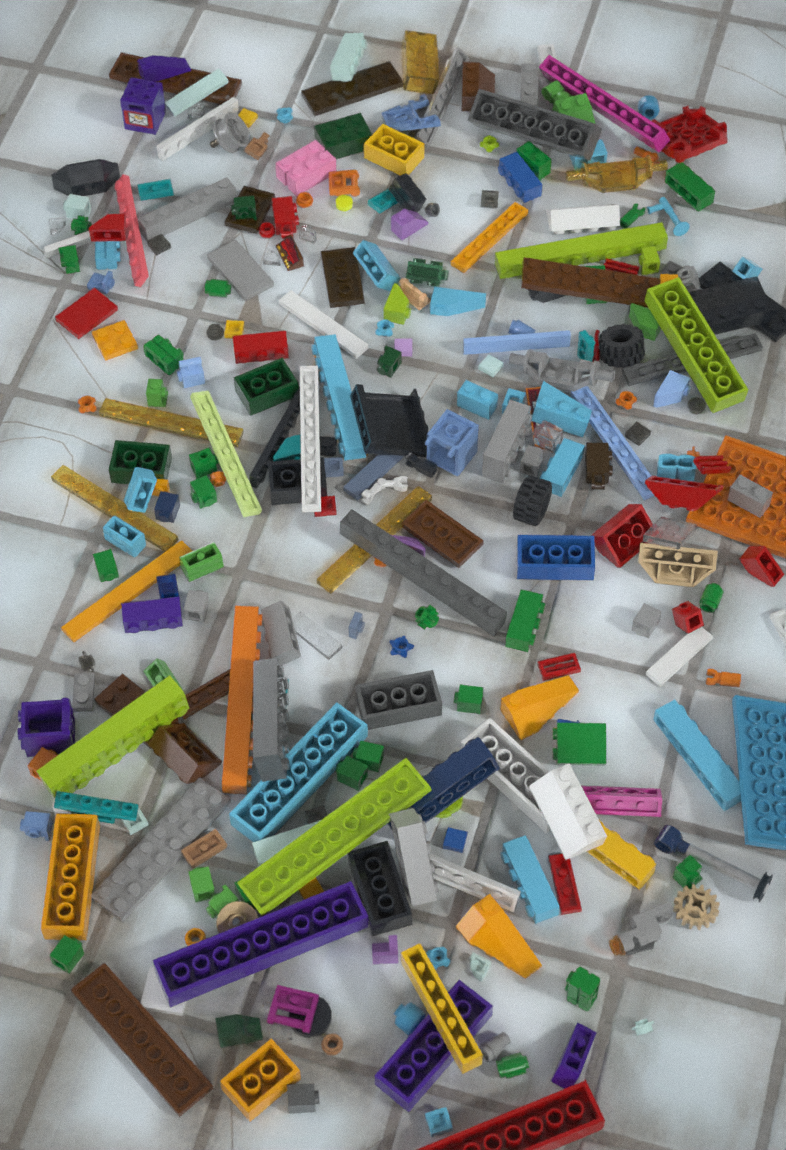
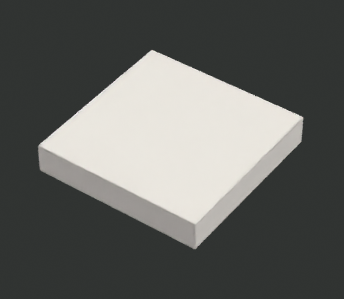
[141,967,186,1016]

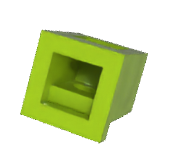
[638,246,660,275]

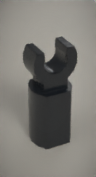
[405,453,437,478]

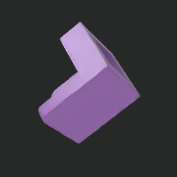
[372,935,398,965]

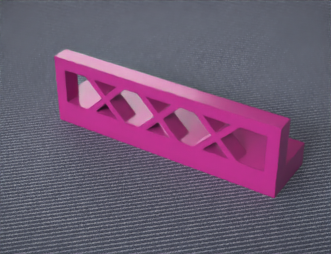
[581,785,662,817]

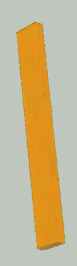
[61,540,193,642]

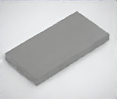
[207,240,274,301]

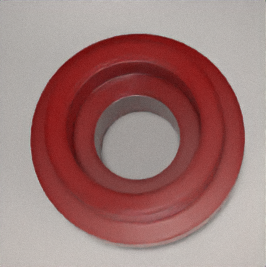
[259,222,276,238]

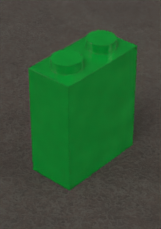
[552,723,606,766]

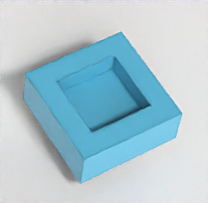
[425,1107,453,1137]

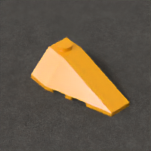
[500,675,579,741]
[456,894,542,979]

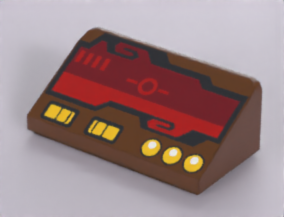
[276,235,304,271]

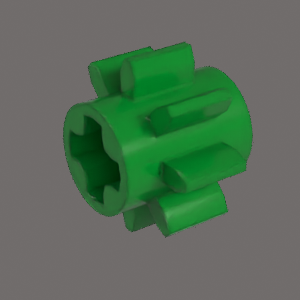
[71,215,92,235]
[415,604,439,630]

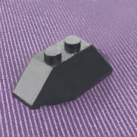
[51,159,120,196]

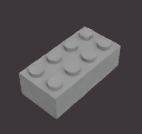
[482,400,533,483]
[389,808,439,906]

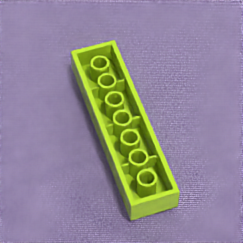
[644,277,749,413]
[37,675,190,798]

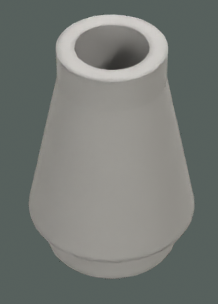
[479,1032,511,1062]

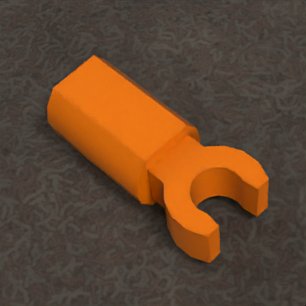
[706,669,741,688]

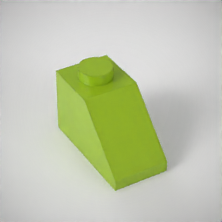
[383,283,411,325]

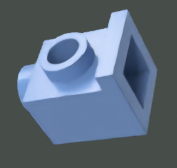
[20,811,53,841]

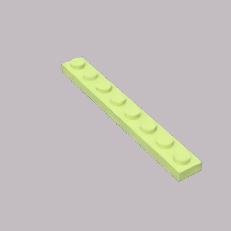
[190,391,262,517]

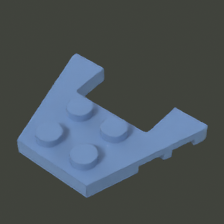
[381,94,441,131]

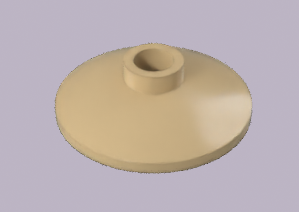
[216,901,258,934]

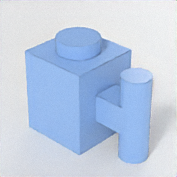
[177,357,205,388]

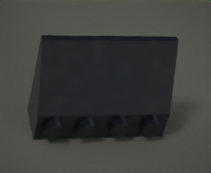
[689,276,771,335]

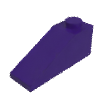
[138,55,191,82]
[550,1022,597,1089]

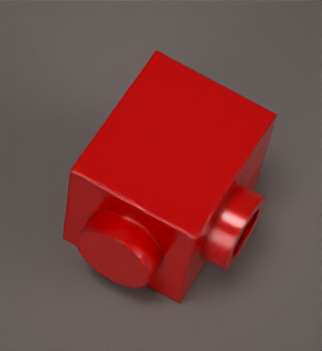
[672,601,704,634]

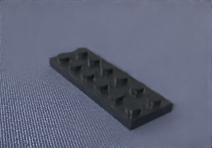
[699,262,786,342]

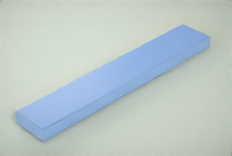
[463,330,571,355]

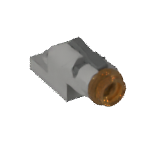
[609,901,674,956]

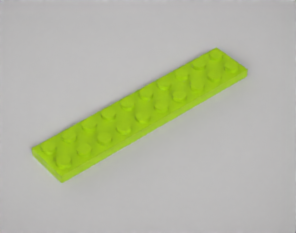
[237,758,432,916]

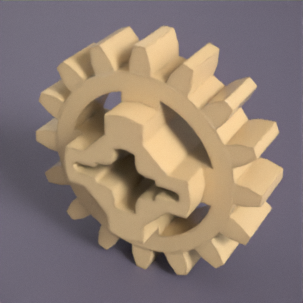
[673,884,720,930]

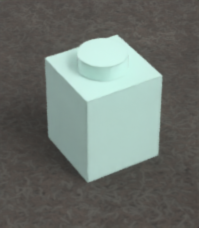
[63,194,91,219]

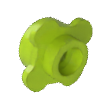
[480,136,499,152]

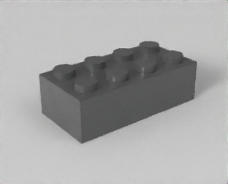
[355,670,442,730]

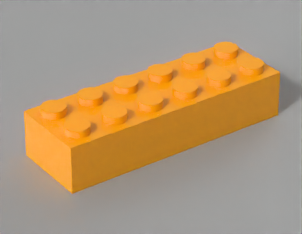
[41,814,100,941]

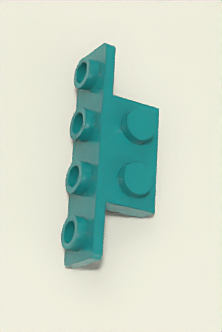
[54,791,139,824]

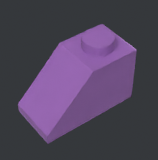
[391,209,428,240]

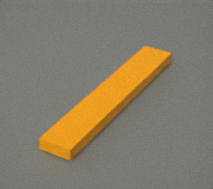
[451,202,528,273]

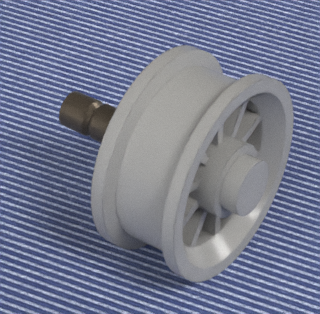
[210,112,250,153]

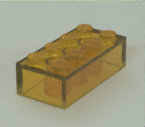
[401,30,439,94]

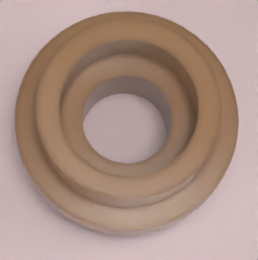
[321,1034,343,1056]

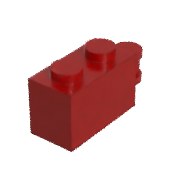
[272,196,299,239]

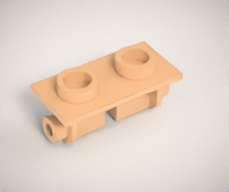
[399,278,431,310]

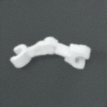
[361,476,408,505]

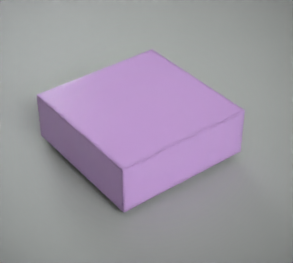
[394,339,412,357]

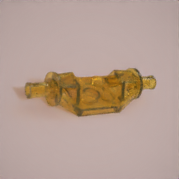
[566,155,668,193]

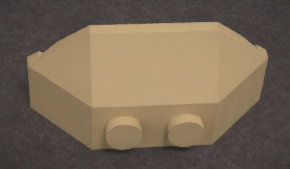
[638,543,718,587]

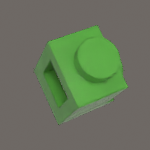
[146,379,168,407]
[206,884,239,919]

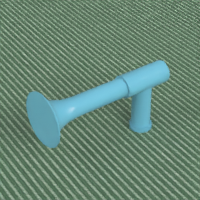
[647,197,690,236]

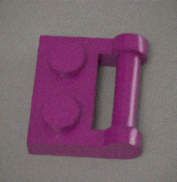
[267,985,319,1033]

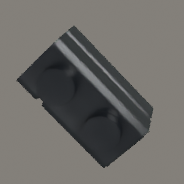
[388,173,427,212]

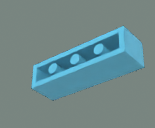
[500,835,560,924]

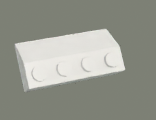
[546,204,620,234]
[529,764,607,860]

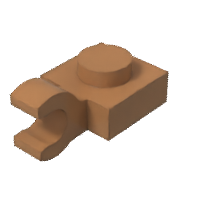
[244,132,270,160]

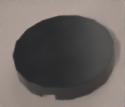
[289,997,332,1038]

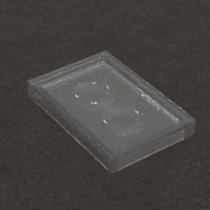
[643,516,697,550]

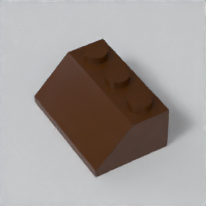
[462,62,495,111]
[148,723,222,784]

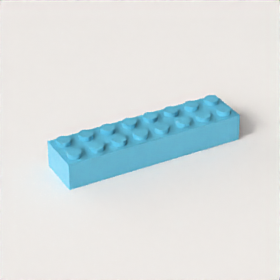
[229,702,368,842]

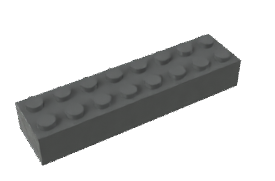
[468,89,602,161]

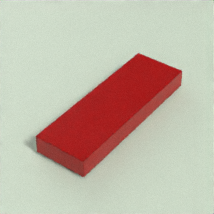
[548,853,582,915]

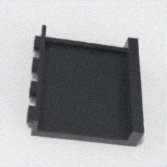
[350,384,429,457]

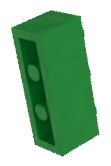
[665,162,715,212]
[505,589,546,652]

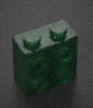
[406,258,449,287]

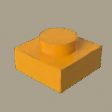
[152,479,170,497]

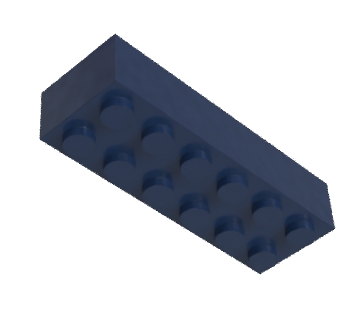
[387,736,500,830]

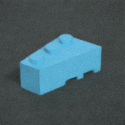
[531,381,592,437]

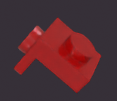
[314,496,337,517]

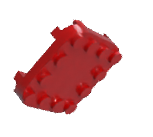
[651,106,728,163]

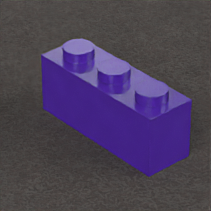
[121,597,183,633]

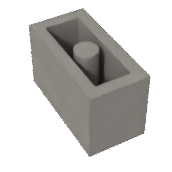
[728,475,773,518]

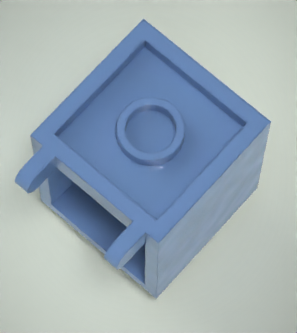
[425,409,479,477]

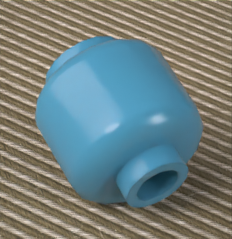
[638,95,660,120]
[394,1002,426,1035]

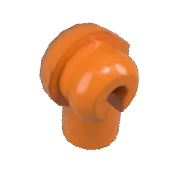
[634,146,659,163]

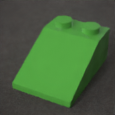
[552,93,599,140]

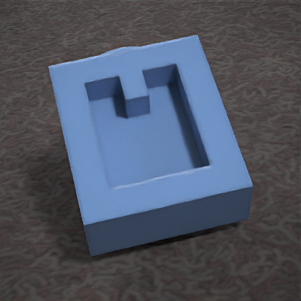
[87,271,115,295]

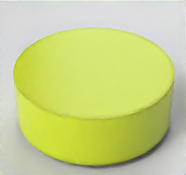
[336,195,353,211]

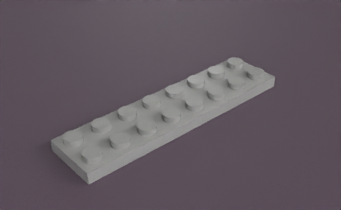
[91,777,231,923]

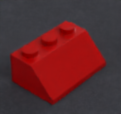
[590,504,659,568]

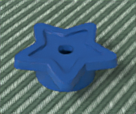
[389,636,414,658]

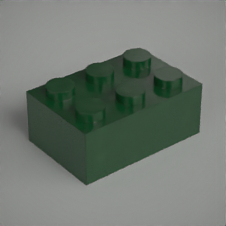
[314,112,372,159]
[234,357,299,416]
[108,440,172,484]

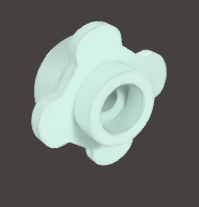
[631,1019,654,1036]

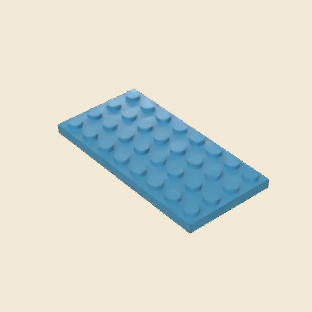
[732,695,786,850]

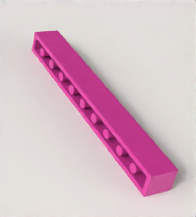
[539,55,670,153]

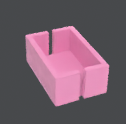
[275,140,337,196]

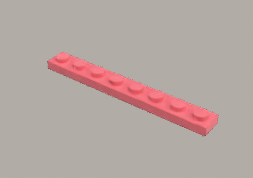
[115,174,149,287]

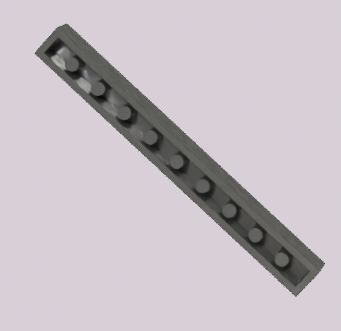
[339,509,507,636]

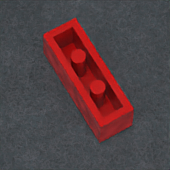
[233,331,289,364]

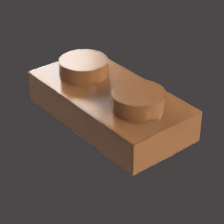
[181,829,228,869]

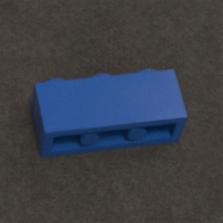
[498,152,542,203]

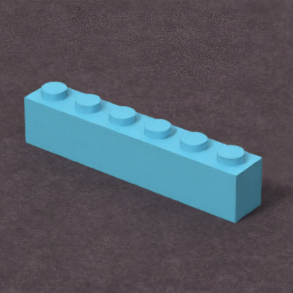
[653,699,741,811]

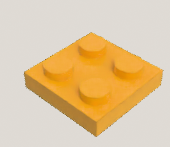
[92,320,138,361]

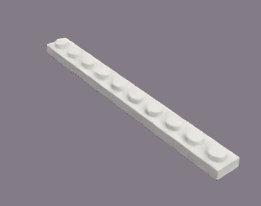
[300,366,321,512]

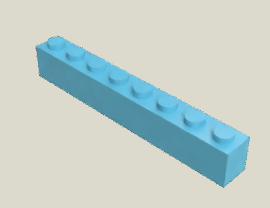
[311,334,366,461]

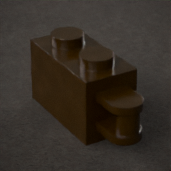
[585,442,613,490]

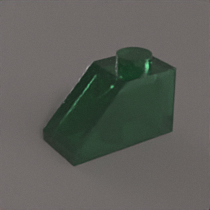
[215,1014,263,1048]

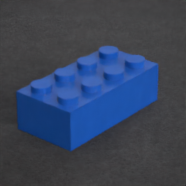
[517,535,595,580]

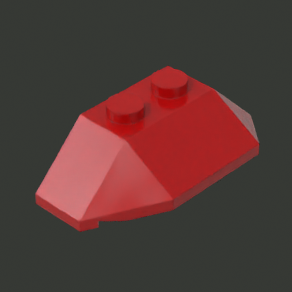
[645,476,723,511]

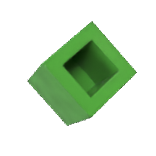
[188,866,215,903]

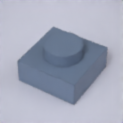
[348,611,365,639]

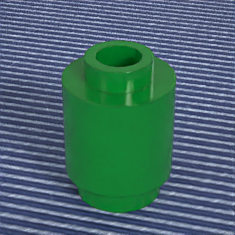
[205,279,231,298]
[699,583,724,613]
[496,1052,530,1079]

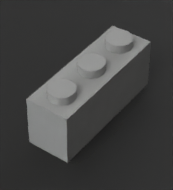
[261,600,301,665]

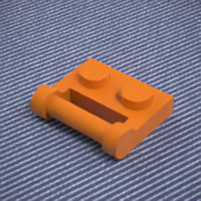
[329,170,360,197]

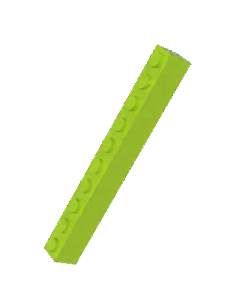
[495,222,668,279]

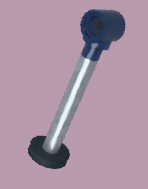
[654,825,773,902]

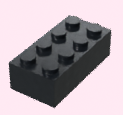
[347,841,413,936]

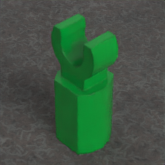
[620,203,645,229]

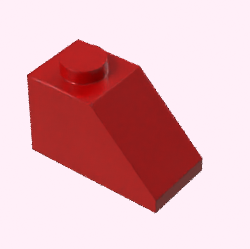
[89,214,127,242]
[739,546,784,587]

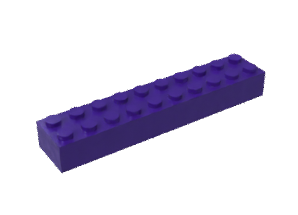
[153,881,368,1007]

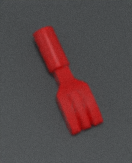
[593,330,600,362]

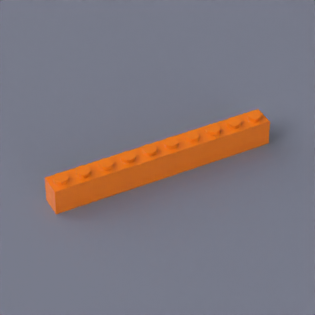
[222,606,262,794]

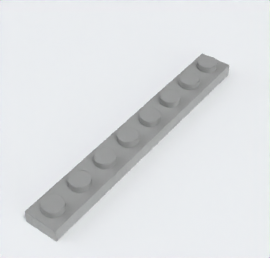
[414,47,469,149]

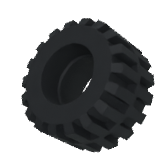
[599,324,645,368]
[513,475,552,527]

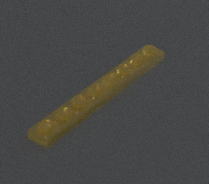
[99,398,244,447]
[51,465,178,552]
[317,486,432,594]

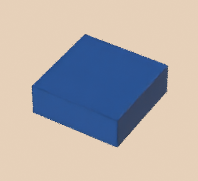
[443,827,468,853]

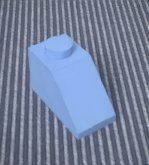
[653,370,691,408]

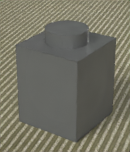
[287,1083,320,1114]

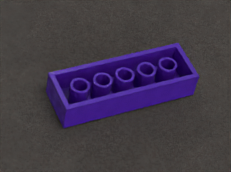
[375,979,493,1112]

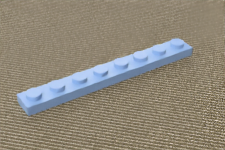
[570,386,655,500]

